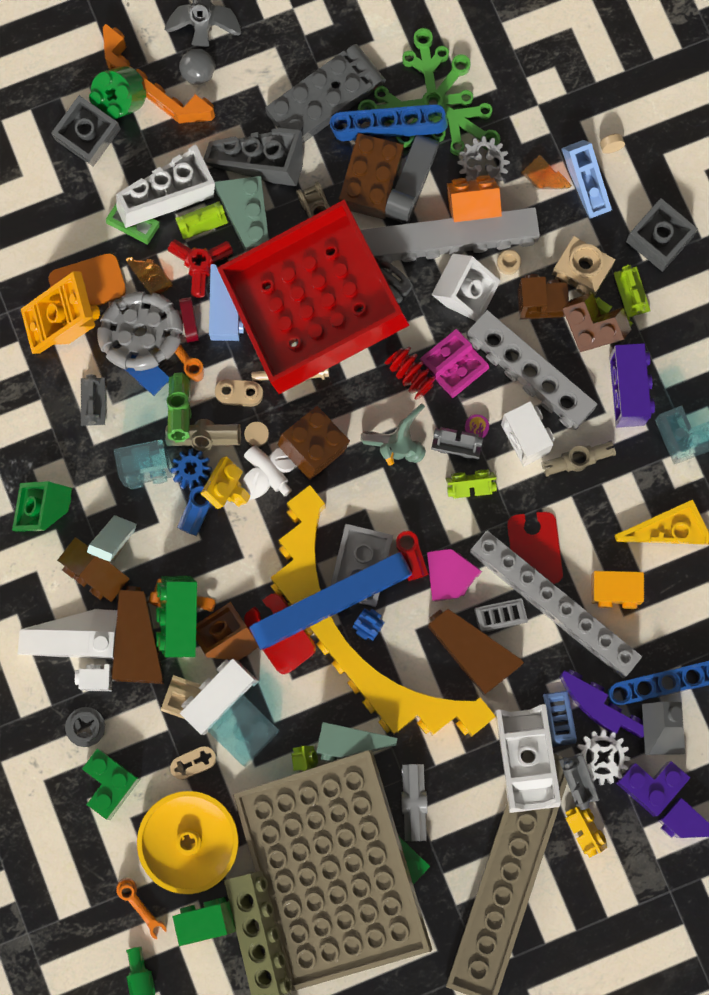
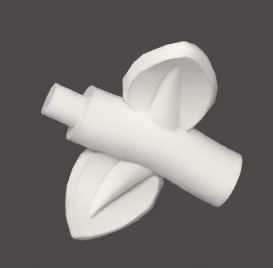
[243,445,296,499]

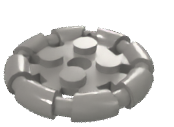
[97,291,183,371]

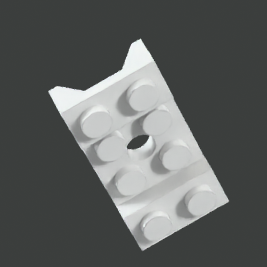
[495,704,561,813]

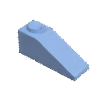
[562,140,612,219]
[209,264,244,341]

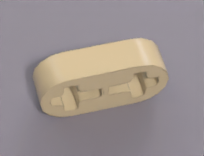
[170,746,217,780]

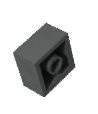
[51,95,121,167]
[626,199,698,272]

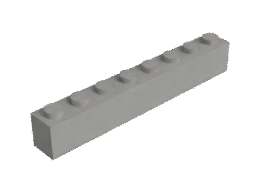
[361,207,540,264]

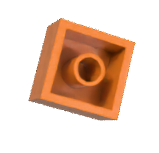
[447,175,502,222]

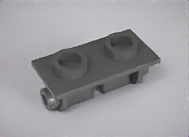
[81,374,105,426]
[431,427,483,459]
[559,754,600,810]

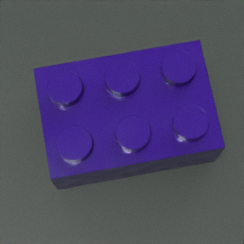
[609,343,655,428]

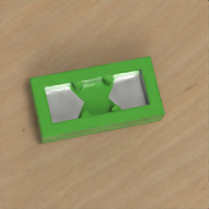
[106,204,159,245]

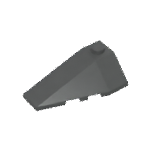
[203,128,303,186]

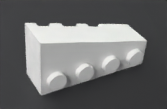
[116,144,215,228]

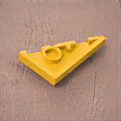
[614,500,709,545]

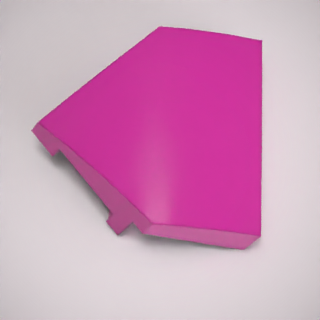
[427,549,482,602]

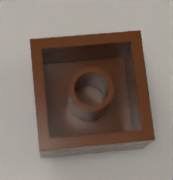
[277,406,350,480]

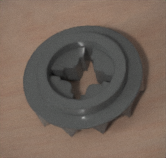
[65,707,106,747]

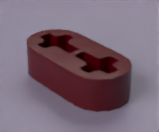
[179,297,199,343]

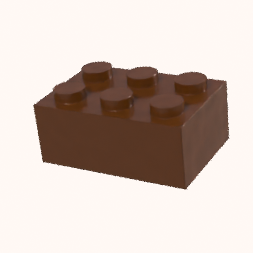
[339,133,404,220]

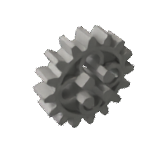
[457,136,510,181]

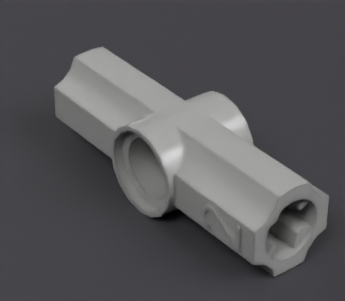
[401,764,427,841]

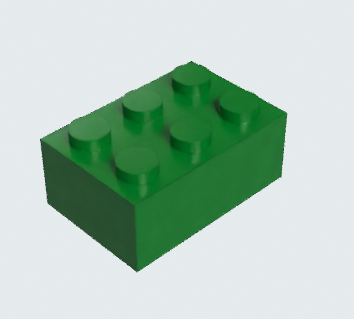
[156,576,197,657]

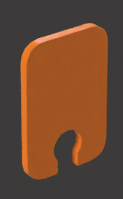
[48,254,126,306]

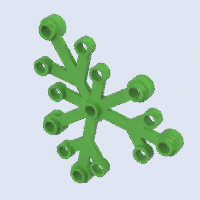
[358,28,500,155]

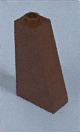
[112,586,165,684]
[428,609,524,696]

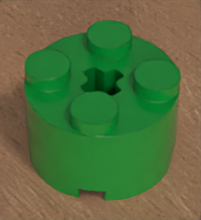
[89,66,146,119]

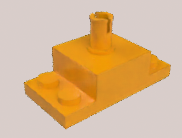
[21,271,100,354]

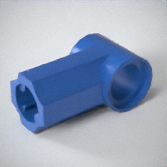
[177,486,212,537]

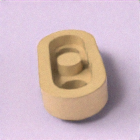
[215,379,263,407]

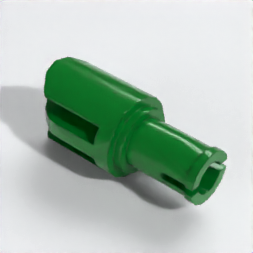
[126,947,155,995]

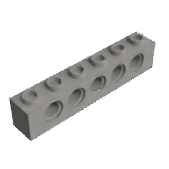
[467,310,597,430]

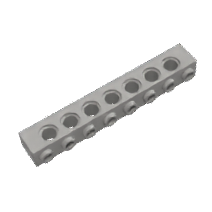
[470,531,642,678]

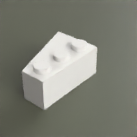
[180,659,259,735]

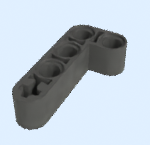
[385,135,440,224]

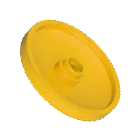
[137,791,239,894]

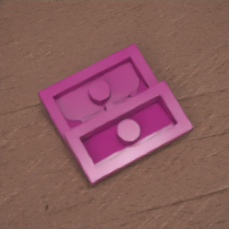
[420,329,489,398]

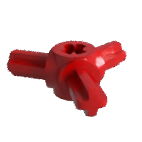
[168,240,233,298]

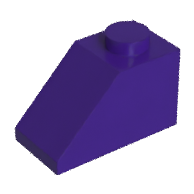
[658,798,709,838]

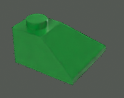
[12,481,72,532]

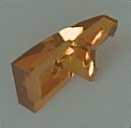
[521,155,572,189]
[126,258,173,295]

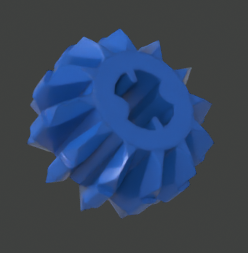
[171,449,213,491]

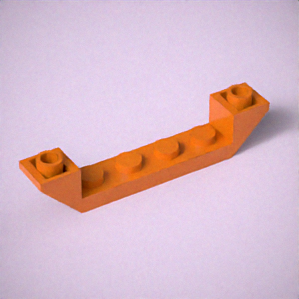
[103,24,215,124]

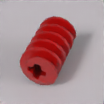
[385,346,436,400]

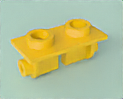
[565,806,607,858]

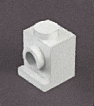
[75,664,113,691]

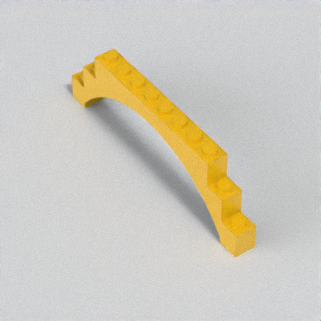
[271,485,496,737]

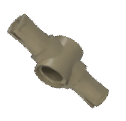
[541,440,616,477]

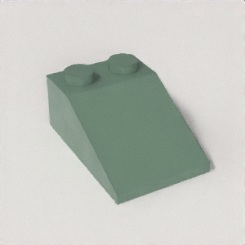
[316,722,397,762]

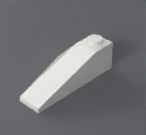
[18,609,118,660]

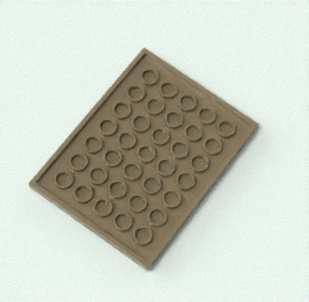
[233,750,433,992]

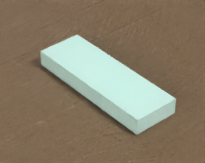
[87,515,137,561]

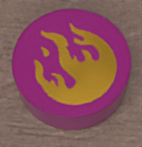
[465,414,489,438]

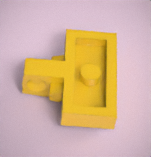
[200,456,251,509]

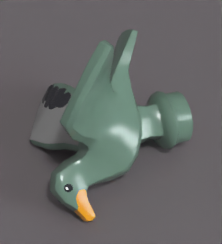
[361,403,426,466]

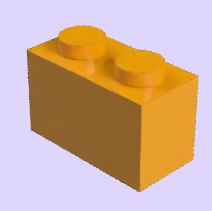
[591,571,644,609]

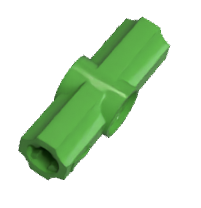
[166,373,192,443]

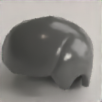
[179,49,216,85]

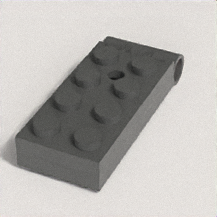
[265,44,386,144]

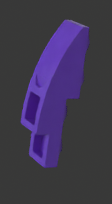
[560,670,644,738]

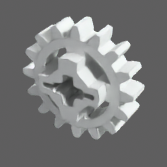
[575,730,630,785]

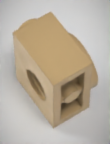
[552,236,615,297]

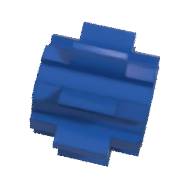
[353,609,385,641]

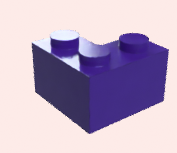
[616,761,690,817]

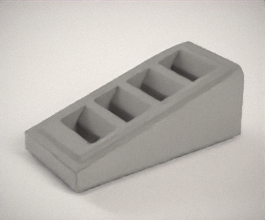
[474,598,528,633]

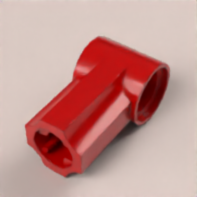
[396,531,429,581]

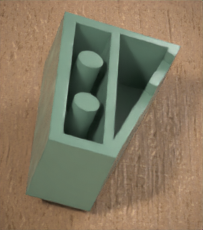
[215,176,269,252]

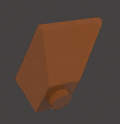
[196,602,259,660]

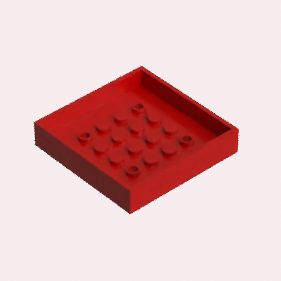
[217,200,410,394]

